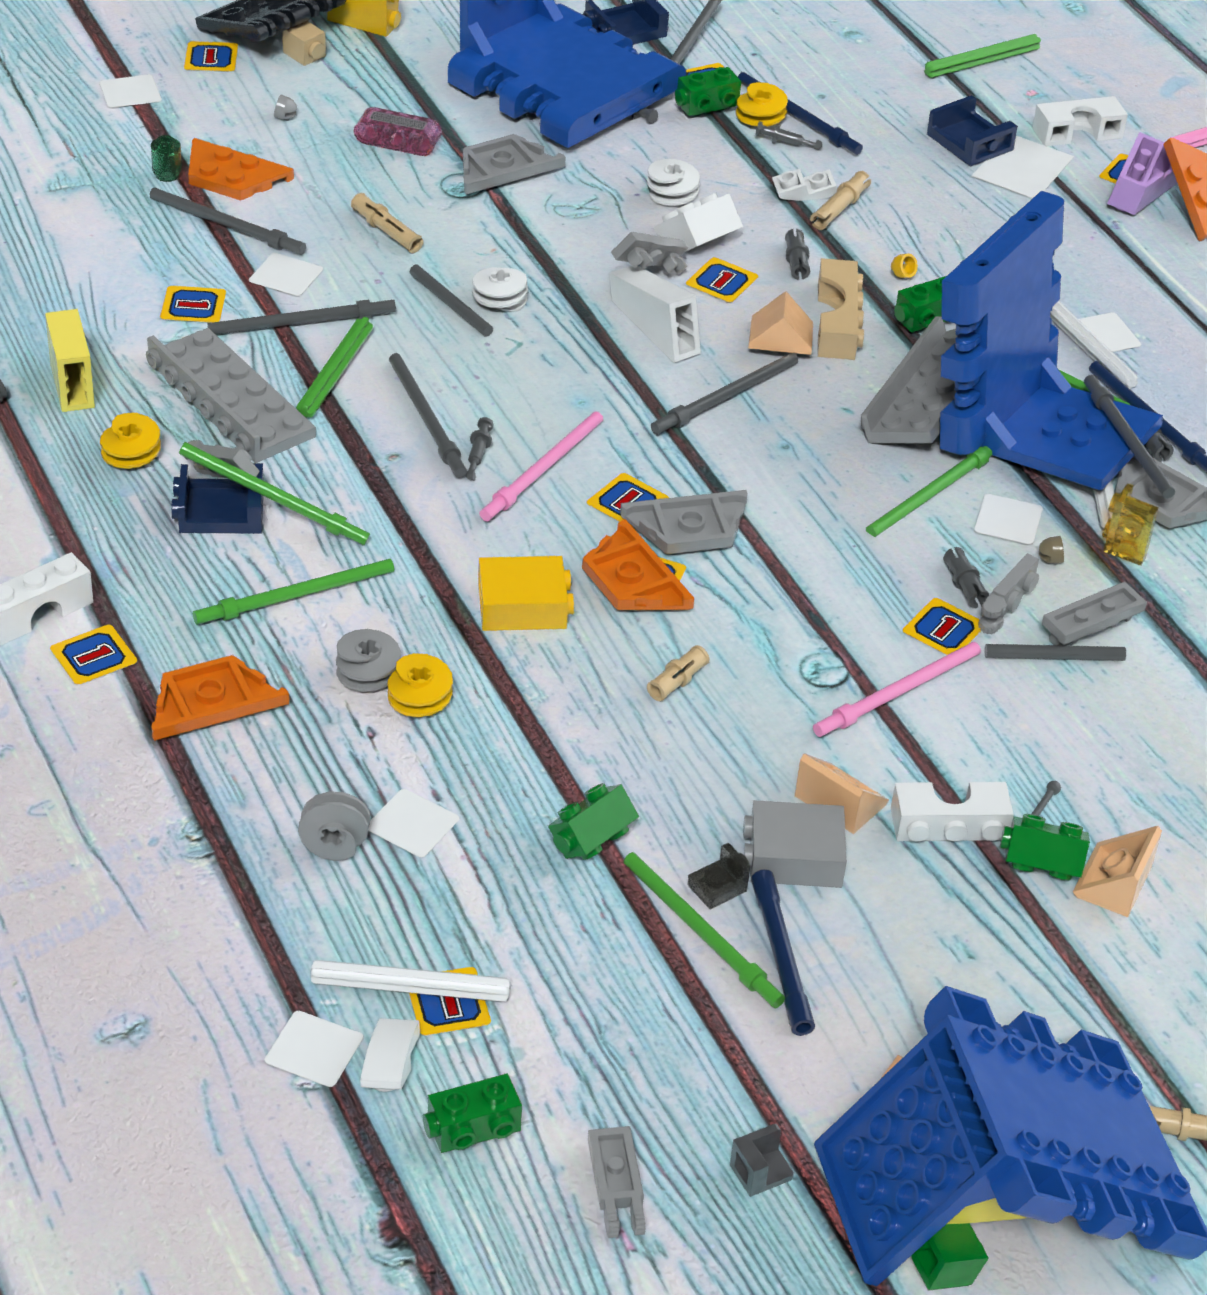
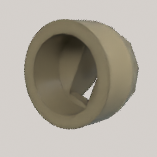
[1039,536,1064,564]

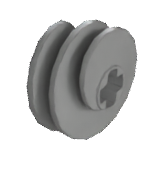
[336,629,401,692]
[298,791,370,861]

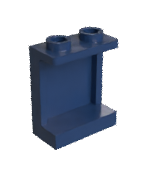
[583,0,669,45]
[927,95,1018,166]
[171,463,264,534]

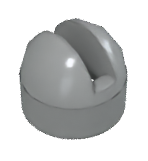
[274,95,297,120]

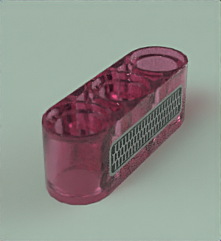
[353,107,442,156]

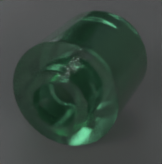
[151,135,182,182]

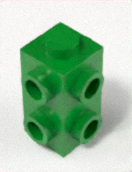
[675,67,741,116]
[894,276,947,333]
[548,783,639,860]
[1000,814,1090,880]
[422,1073,522,1153]

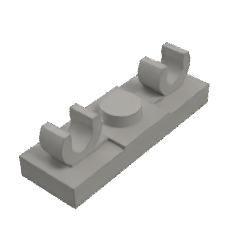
[611,232,688,274]
[1042,581,1147,645]

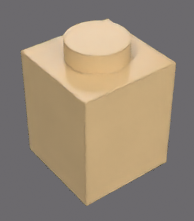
[282,21,326,66]

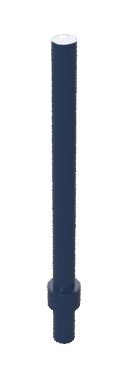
[738,72,863,155]
[1089,361,1207,473]

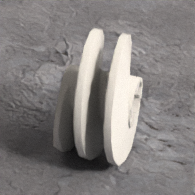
[647,159,700,206]
[472,267,528,312]

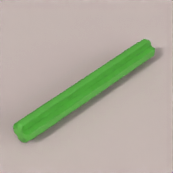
[924,34,1041,78]
[296,317,373,418]

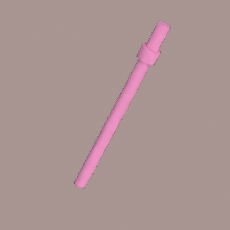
[479,411,603,521]
[813,642,981,737]

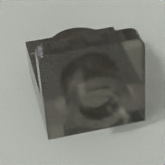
[687,843,750,910]

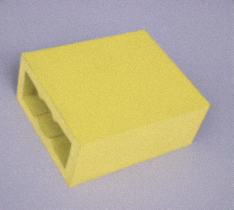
[45,309,95,412]

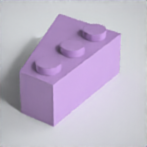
[1107,132,1177,215]

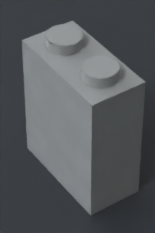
[743,800,847,888]

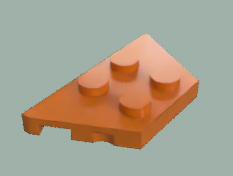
[188,138,294,201]
[1163,138,1207,241]
[582,519,694,610]
[151,655,289,741]

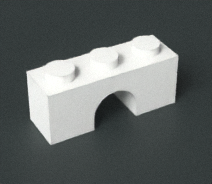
[1032,96,1128,146]
[0,552,93,646]
[891,782,1014,842]

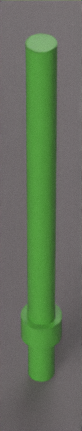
[179,442,370,545]
[866,446,993,537]
[192,559,394,625]
[624,852,785,1008]

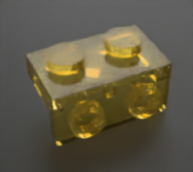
[1102,483,1159,566]

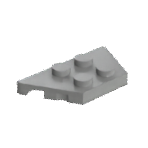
[463,134,566,194]
[1115,456,1207,529]
[620,490,748,554]

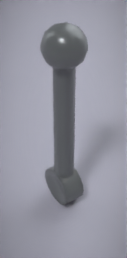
[1032,781,1061,816]

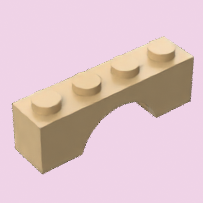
[817,258,864,360]

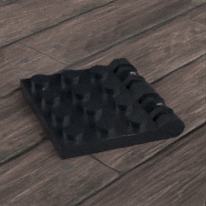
[195,0,346,42]

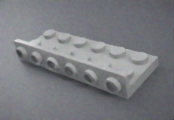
[861,317,957,443]
[146,328,316,463]

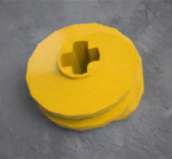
[736,82,788,126]
[100,413,161,469]
[387,653,453,717]

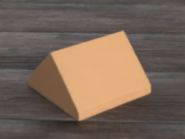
[749,291,813,355]
[795,753,889,834]
[1073,826,1162,917]

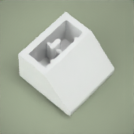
[653,193,743,252]

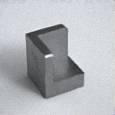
[730,1124,794,1197]

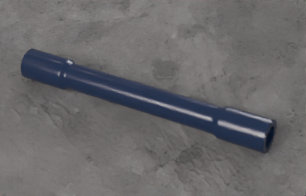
[751,870,815,1036]

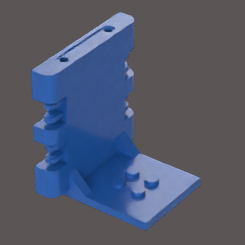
[448,0,686,148]
[940,191,1163,491]
[814,986,1207,1286]

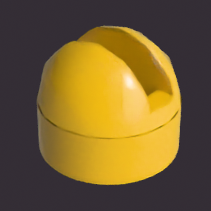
[891,253,918,278]

